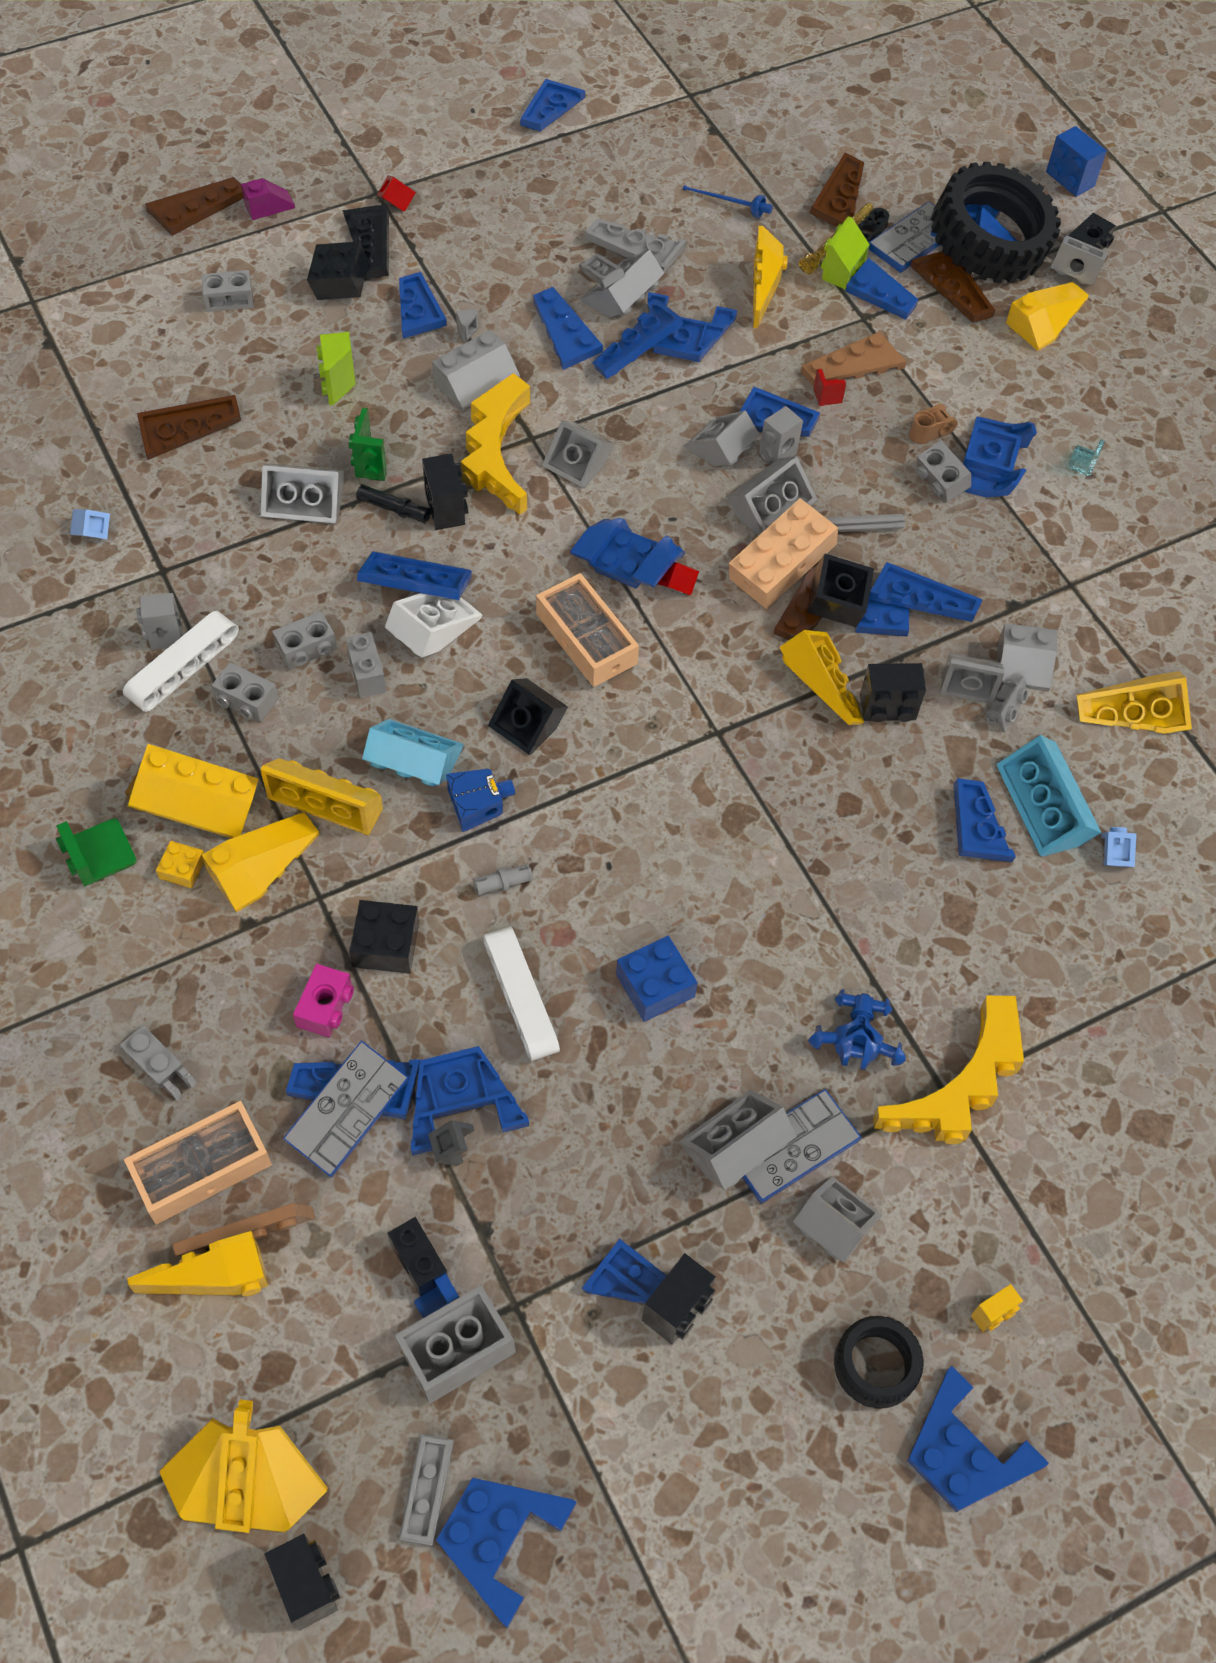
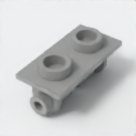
[986,676,1029,732]

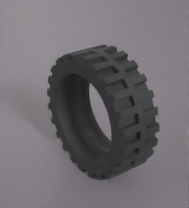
[931,162,1061,283]

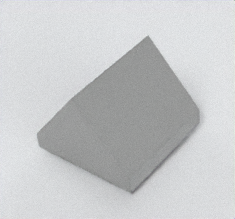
[456,309,479,342]

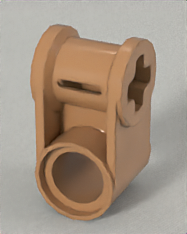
[909,403,958,444]

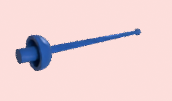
[683,185,773,219]

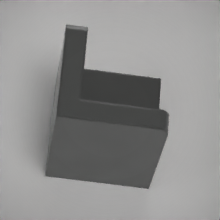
[428,1120,474,1166]

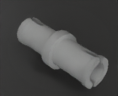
[473,863,533,896]

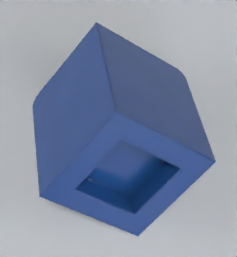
[414,1274,459,1318]

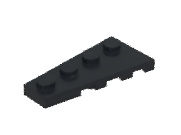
[342,204,389,279]

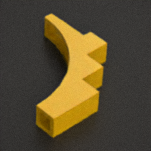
[460,373,530,515]
[873,995,1024,1145]

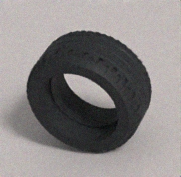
[834,1316,924,1409]

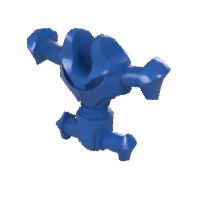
[808,989,906,1070]

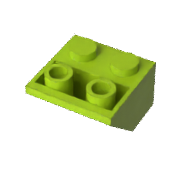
[821,216,870,290]
[316,332,356,405]

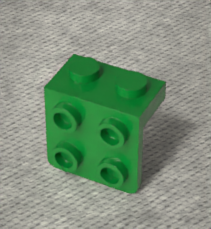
[348,407,387,481]
[55,818,137,887]

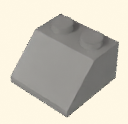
[685,410,760,466]
[542,420,614,488]
[997,623,1057,691]
[940,653,1005,704]
[793,1176,882,1263]

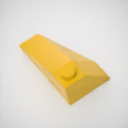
[753,226,788,328]
[1006,282,1089,351]
[779,630,864,725]
[1076,671,1192,734]
[202,812,319,913]
[127,1231,268,1296]

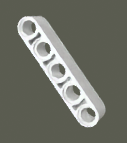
[123,611,239,712]
[483,926,560,1062]

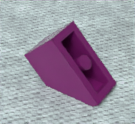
[241,178,295,220]

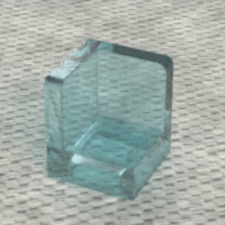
[1067,439,1105,476]

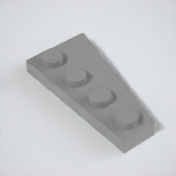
[585,219,687,273]

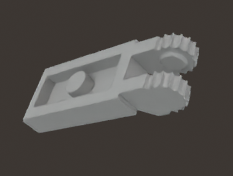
[120,1025,197,1100]

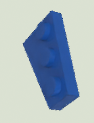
[520,79,585,132]
[399,272,447,339]

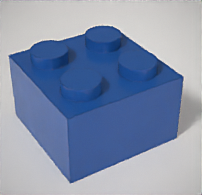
[1046,126,1107,197]
[616,935,698,1022]

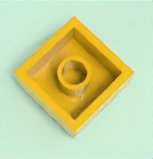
[156,841,204,888]
[971,1284,1023,1332]

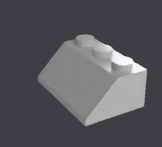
[581,249,664,318]
[432,330,520,411]
[727,456,818,535]
[261,463,344,523]
[679,1090,797,1190]
[394,1285,516,1404]

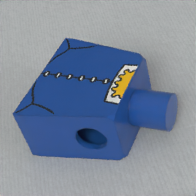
[446,769,515,832]

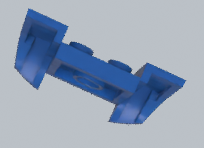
[963,416,1037,497]
[570,518,685,589]

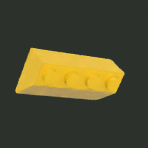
[127,744,259,838]
[260,758,383,836]

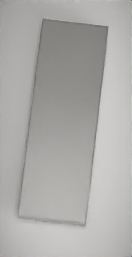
[579,253,625,288]
[399,1434,454,1547]

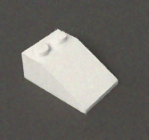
[385,593,482,658]

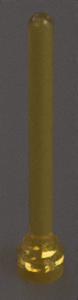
[799,202,873,275]

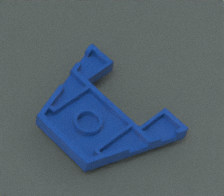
[647,292,737,362]
[411,1046,529,1156]
[907,1366,1049,1512]
[436,1478,577,1628]

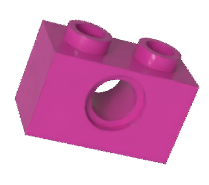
[293,963,354,1038]

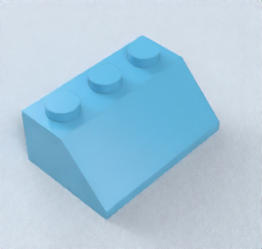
[362,719,464,786]

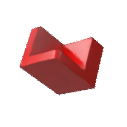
[377,175,416,211]
[813,369,846,406]
[657,562,700,595]

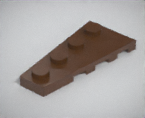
[809,153,864,227]
[145,177,243,236]
[910,251,995,323]
[137,395,241,460]
[774,560,823,640]

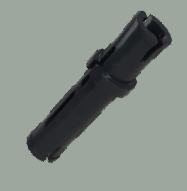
[356,484,431,524]

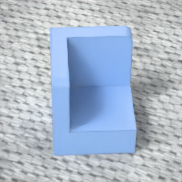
[70,509,110,539]

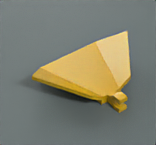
[159,1399,328,1533]

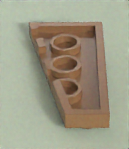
[801,332,907,386]
[172,1203,316,1257]

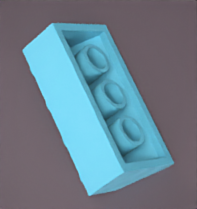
[996,735,1102,856]

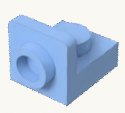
[1101,827,1136,867]

